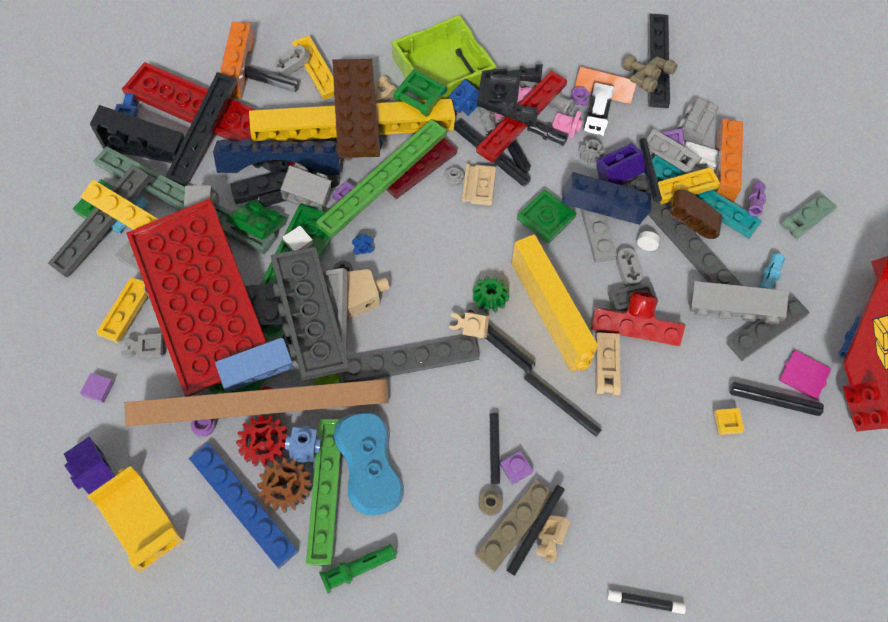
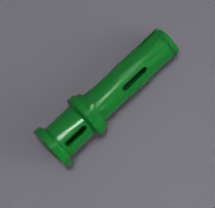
[319,543,396,594]

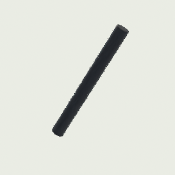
[639,138,662,202]
[524,372,602,437]
[506,485,565,576]

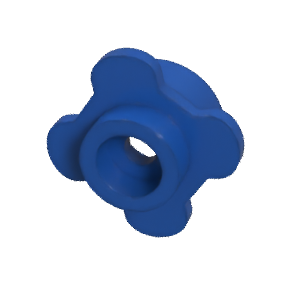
[352,234,374,255]

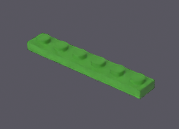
[306,419,341,566]

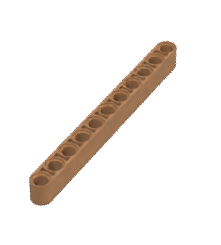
[124,379,389,427]

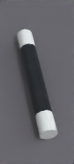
[607,590,686,614]

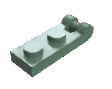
[781,193,837,239]

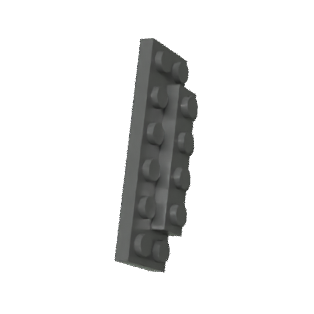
[271,247,349,381]

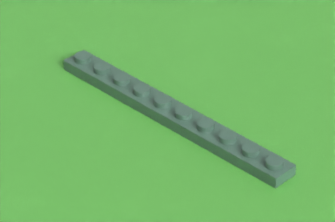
[93,146,276,254]

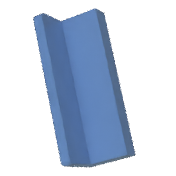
[215,338,294,393]

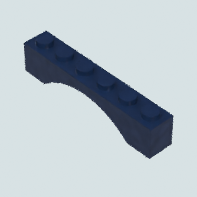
[213,139,342,175]

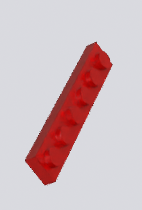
[476,71,567,163]

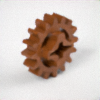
[257,458,312,513]

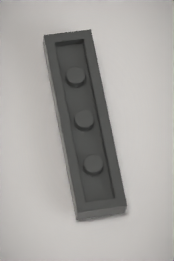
[727,296,810,361]

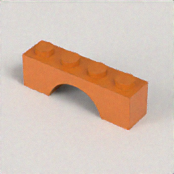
[220,22,255,98]
[714,119,743,202]

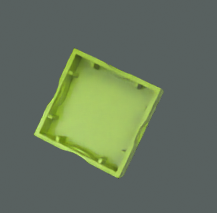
[391,15,497,100]

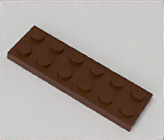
[332,59,380,158]

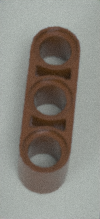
[669,190,723,239]

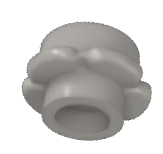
[444,167,464,186]

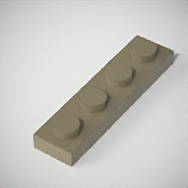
[475,479,552,572]

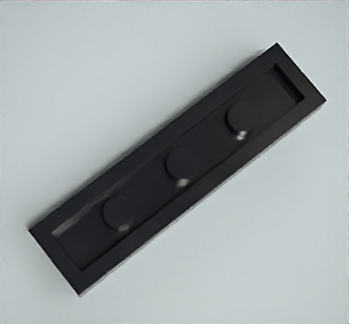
[230,165,313,204]

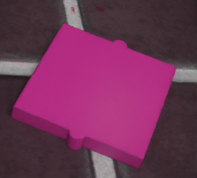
[779,350,831,400]

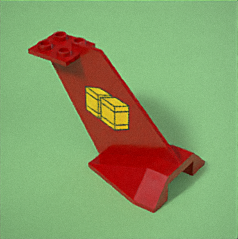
[842,256,888,432]

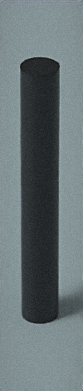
[489,413,500,484]

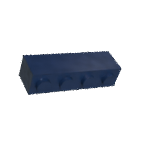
[562,172,651,225]

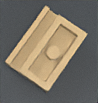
[462,164,496,206]

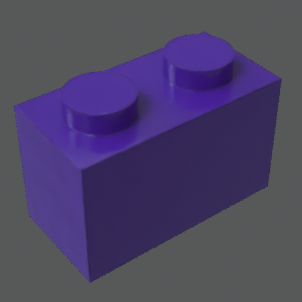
[596,143,645,185]
[64,436,115,494]

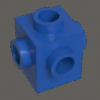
[448,79,479,116]

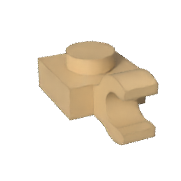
[537,515,570,563]

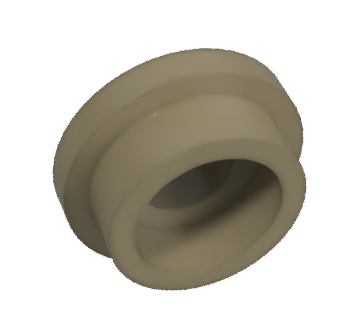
[478,491,503,516]

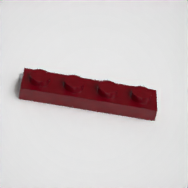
[386,138,457,199]

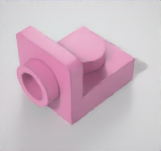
[552,111,583,139]

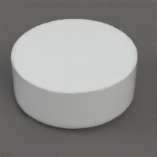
[637,231,660,251]

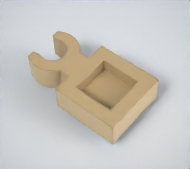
[449,312,489,338]

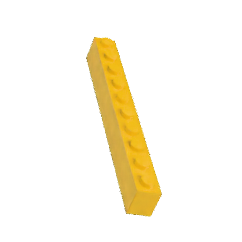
[249,99,455,142]

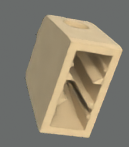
[347,269,390,319]

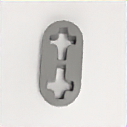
[274,45,310,76]
[616,248,643,287]

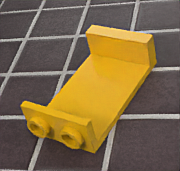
[87,466,183,572]

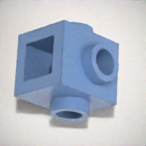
[285,425,321,462]

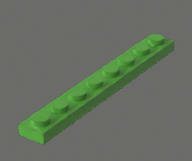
[316,119,447,239]

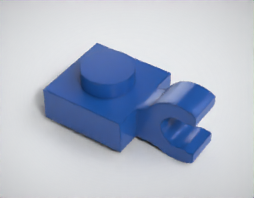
[115,93,138,117]

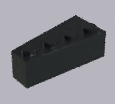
[90,105,185,163]

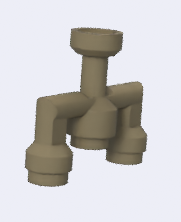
[623,55,678,92]

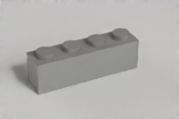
[691,281,789,324]

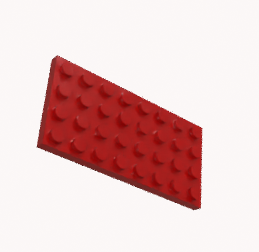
[126,198,268,397]

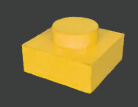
[714,408,744,435]

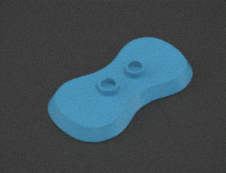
[334,412,404,515]

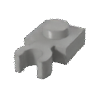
[121,333,164,359]

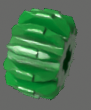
[472,275,509,313]

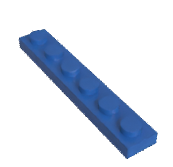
[189,443,298,569]

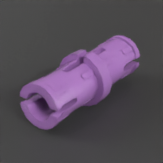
[749,182,766,217]

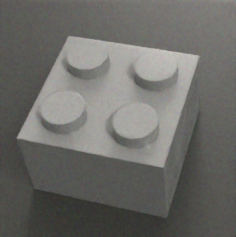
[281,165,331,211]

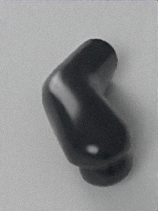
[252,160,289,173]

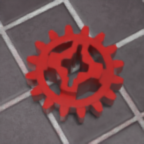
[236,414,288,467]

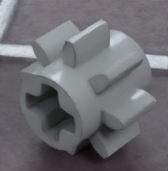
[579,139,605,164]

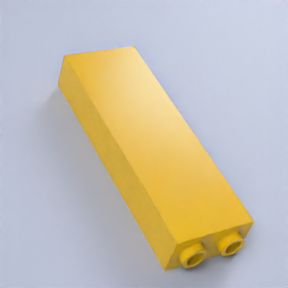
[511,234,598,372]

